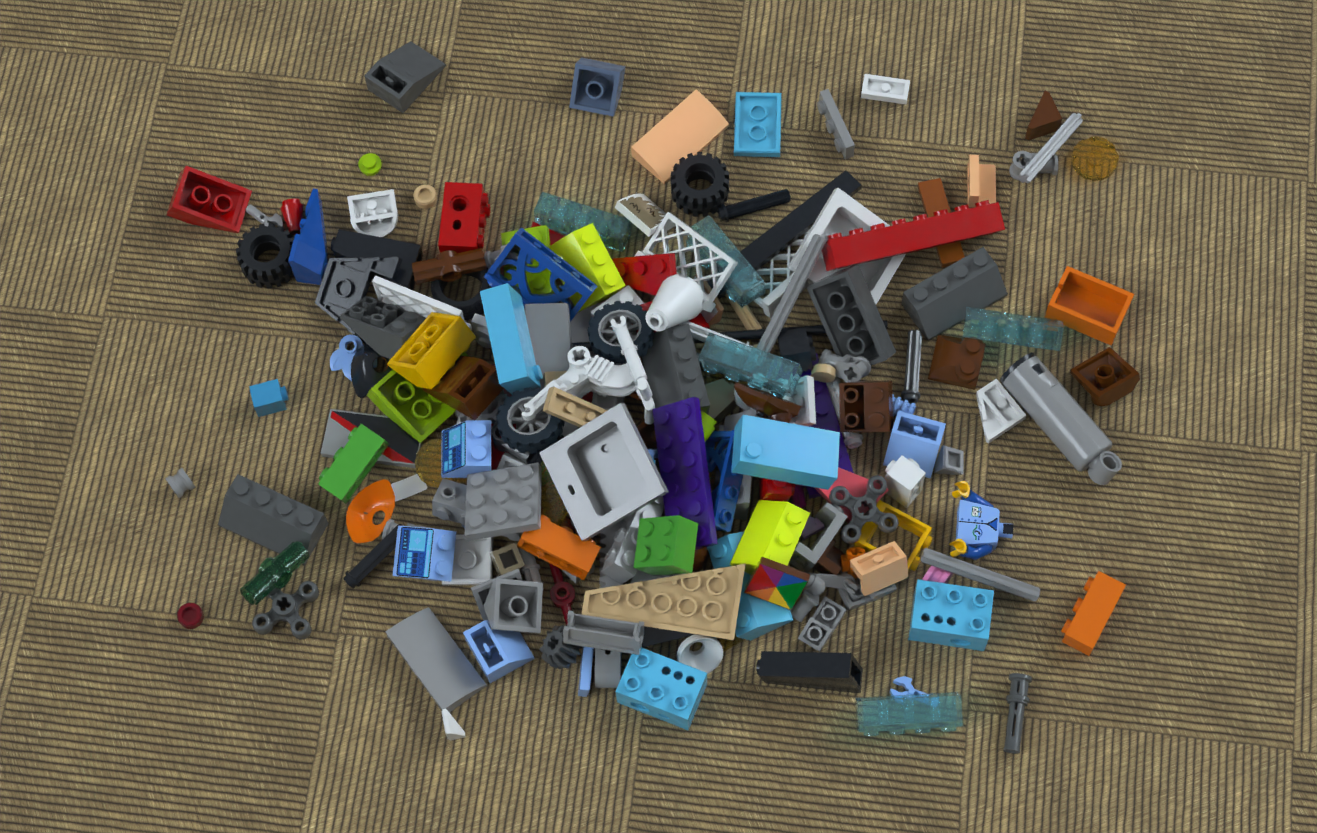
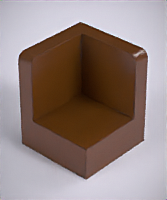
[813,539,846,575]

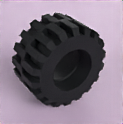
[671,152,729,217]
[236,223,294,289]

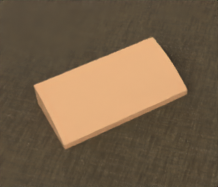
[631,89,729,184]

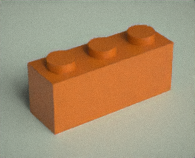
[517,514,601,580]
[1061,571,1126,656]

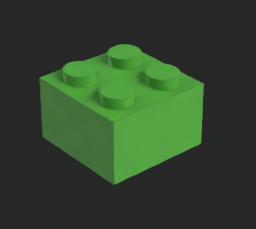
[633,515,698,575]

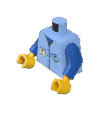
[949,481,1013,560]

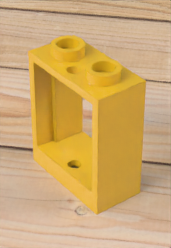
[854,500,933,574]

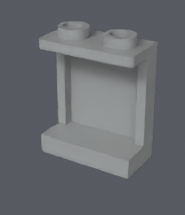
[788,502,848,573]

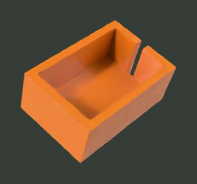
[1045,266,1134,346]

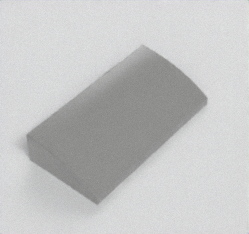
[385,607,487,713]

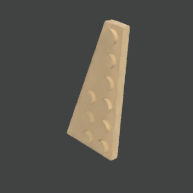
[581,563,746,640]

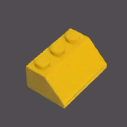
[387,312,476,389]

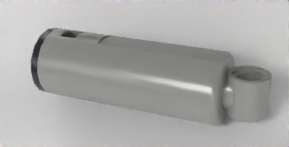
[1000,352,1122,485]

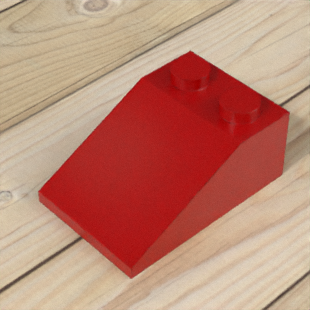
[166,165,252,233]

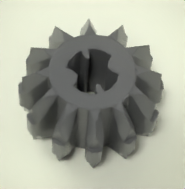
[539,625,582,669]

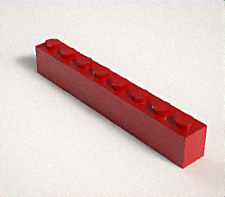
[822,200,1005,271]

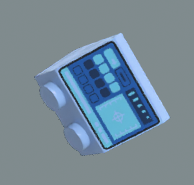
[441,420,491,478]
[393,526,457,582]

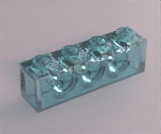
[534,192,631,252]
[963,307,1064,351]

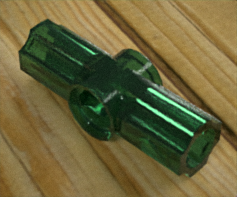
[240,541,309,605]

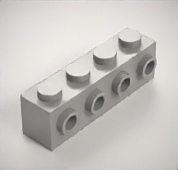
[432,478,523,541]
[601,496,664,584]

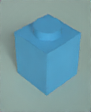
[249,379,289,417]

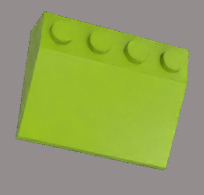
[367,352,469,443]

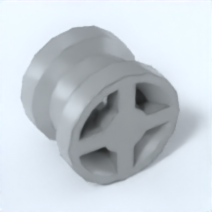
[165,468,196,498]

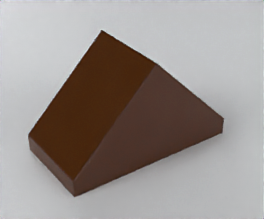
[1025,91,1062,140]

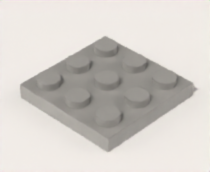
[464,462,542,541]

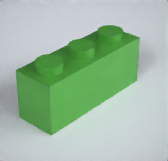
[318,424,389,504]

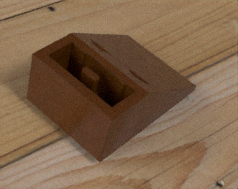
[423,355,504,421]

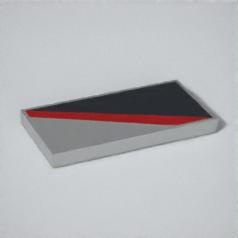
[321,409,423,469]

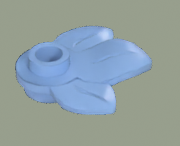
[330,335,378,381]

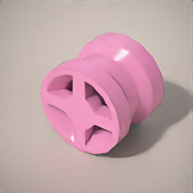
[922,566,953,584]

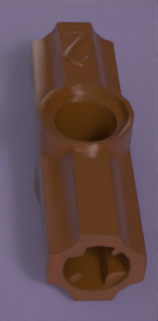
[412,248,487,284]

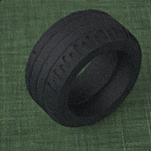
[430,266,492,320]

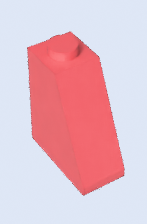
[814,467,889,524]

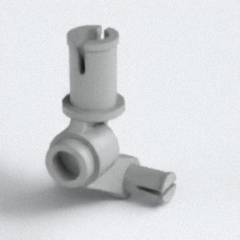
[790,570,857,622]

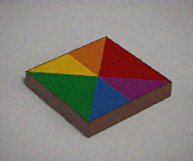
[744,557,810,610]

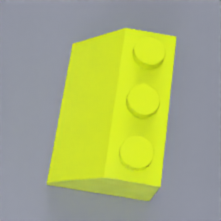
[548,223,626,312]
[730,500,810,575]

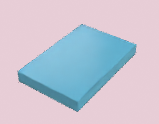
[734,92,782,157]

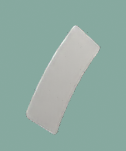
[391,473,428,502]

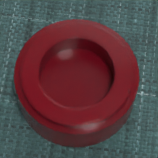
[177,603,204,629]

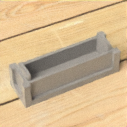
[563,611,644,655]

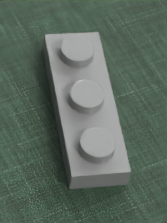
[817,89,855,159]

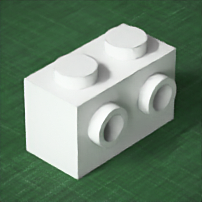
[884,455,926,508]

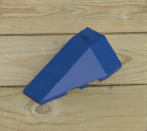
[288,188,329,285]

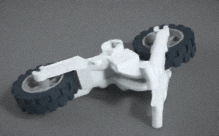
[496,301,655,454]

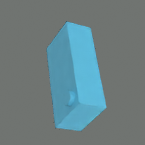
[480,283,543,395]
[731,415,840,490]

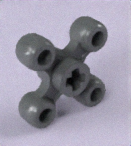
[829,475,899,544]
[252,576,319,640]

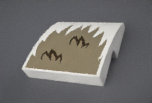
[615,194,676,237]

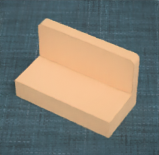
[967,154,996,207]
[850,541,908,596]

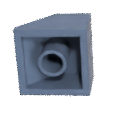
[569,57,626,117]

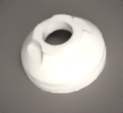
[677,634,723,674]

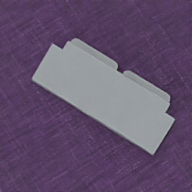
[516,303,579,437]

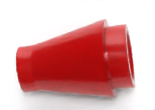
[280,198,303,235]

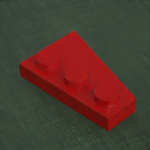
[612,253,677,296]

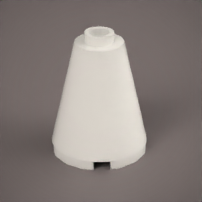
[646,274,704,331]

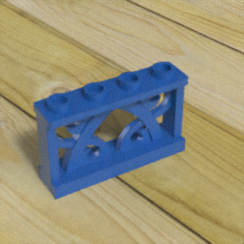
[484,227,598,322]
[705,430,743,532]

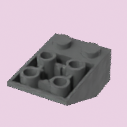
[364,41,446,113]
[340,296,426,359]

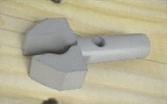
[246,204,284,228]

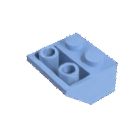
[883,411,946,479]
[463,620,535,683]

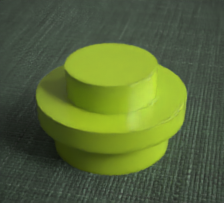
[358,153,382,176]

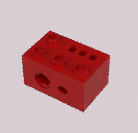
[438,182,491,253]

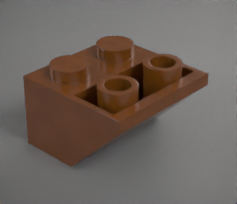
[839,380,893,432]

